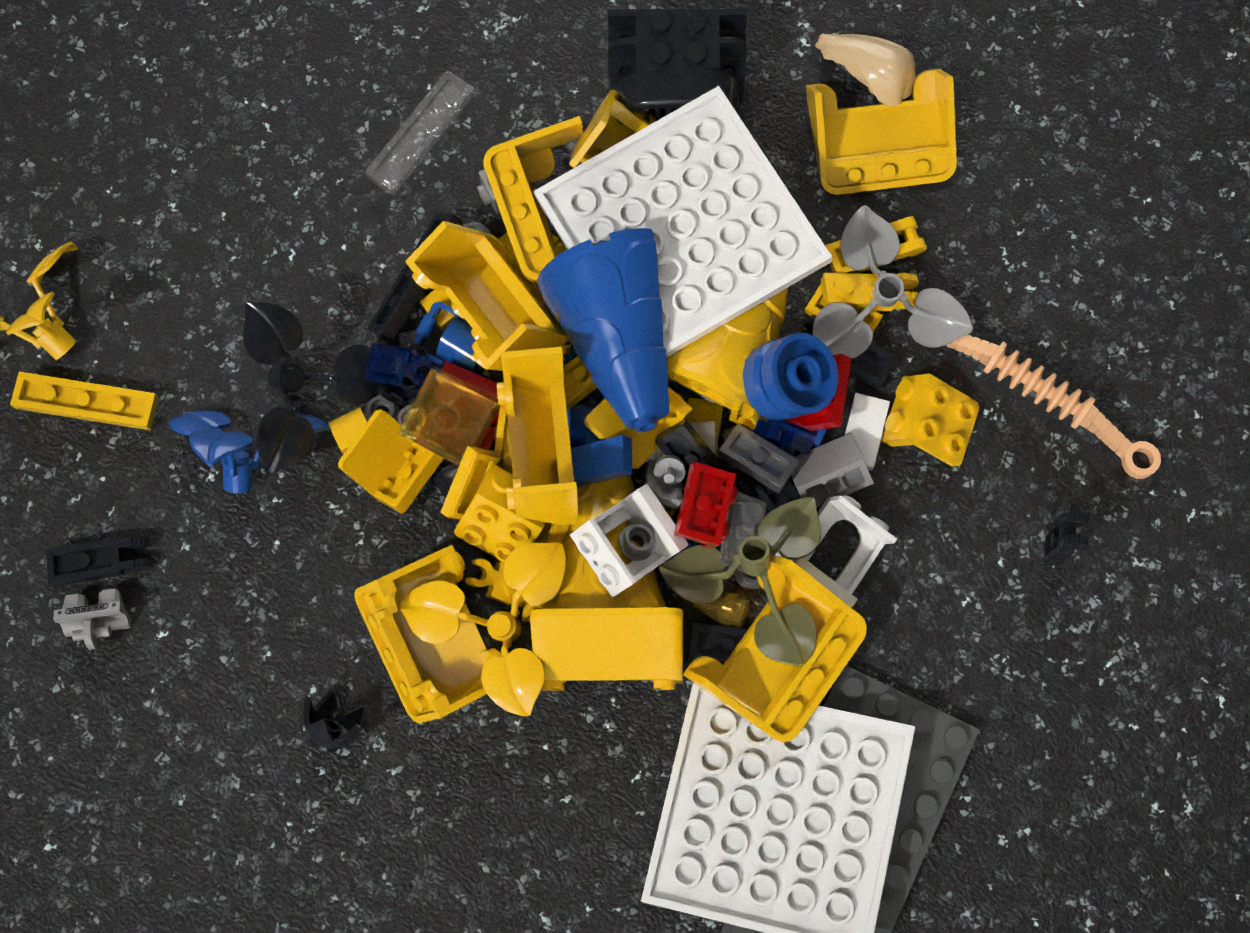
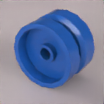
[743,333,838,421]

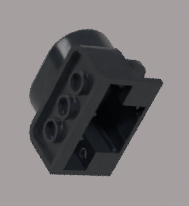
[608,8,747,125]

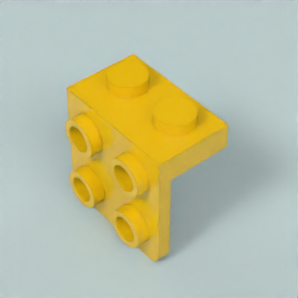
[881,373,979,466]
[584,387,693,469]
[338,409,445,515]
[454,463,546,563]

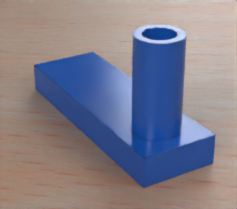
[571,435,632,487]

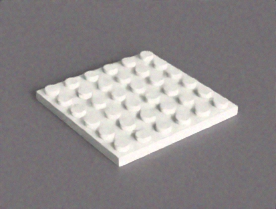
[533,86,832,357]
[641,683,915,933]

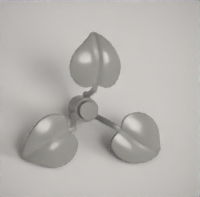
[812,205,973,359]

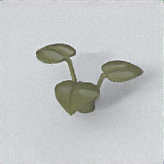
[659,497,821,666]

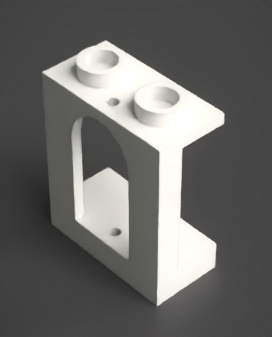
[570,483,689,598]
[787,495,897,608]

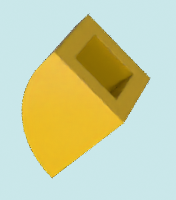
[328,407,368,454]

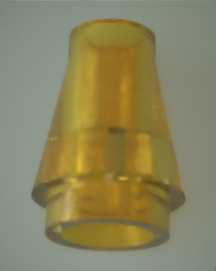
[693,592,750,628]

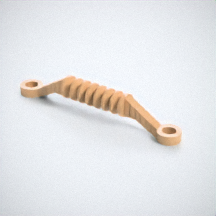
[945,334,1161,479]

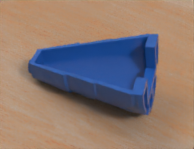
[537,228,669,433]

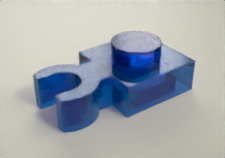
[364,342,432,386]
[754,419,813,456]

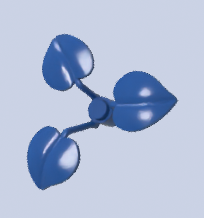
[169,410,331,493]

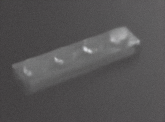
[365,70,475,195]

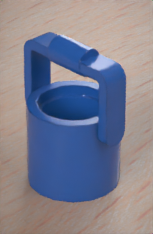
[413,302,483,374]

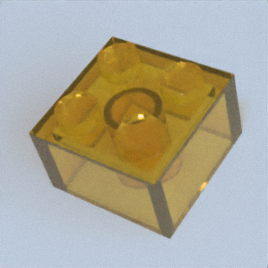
[398,368,500,466]

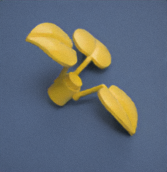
[0,242,78,360]
[400,542,566,717]

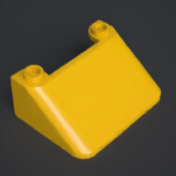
[806,69,957,195]
[683,554,867,742]
[530,607,683,691]

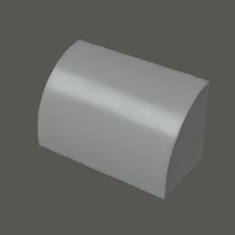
[791,433,874,508]

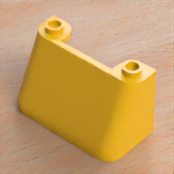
[355,545,502,723]

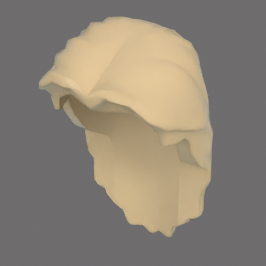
[815,33,916,106]

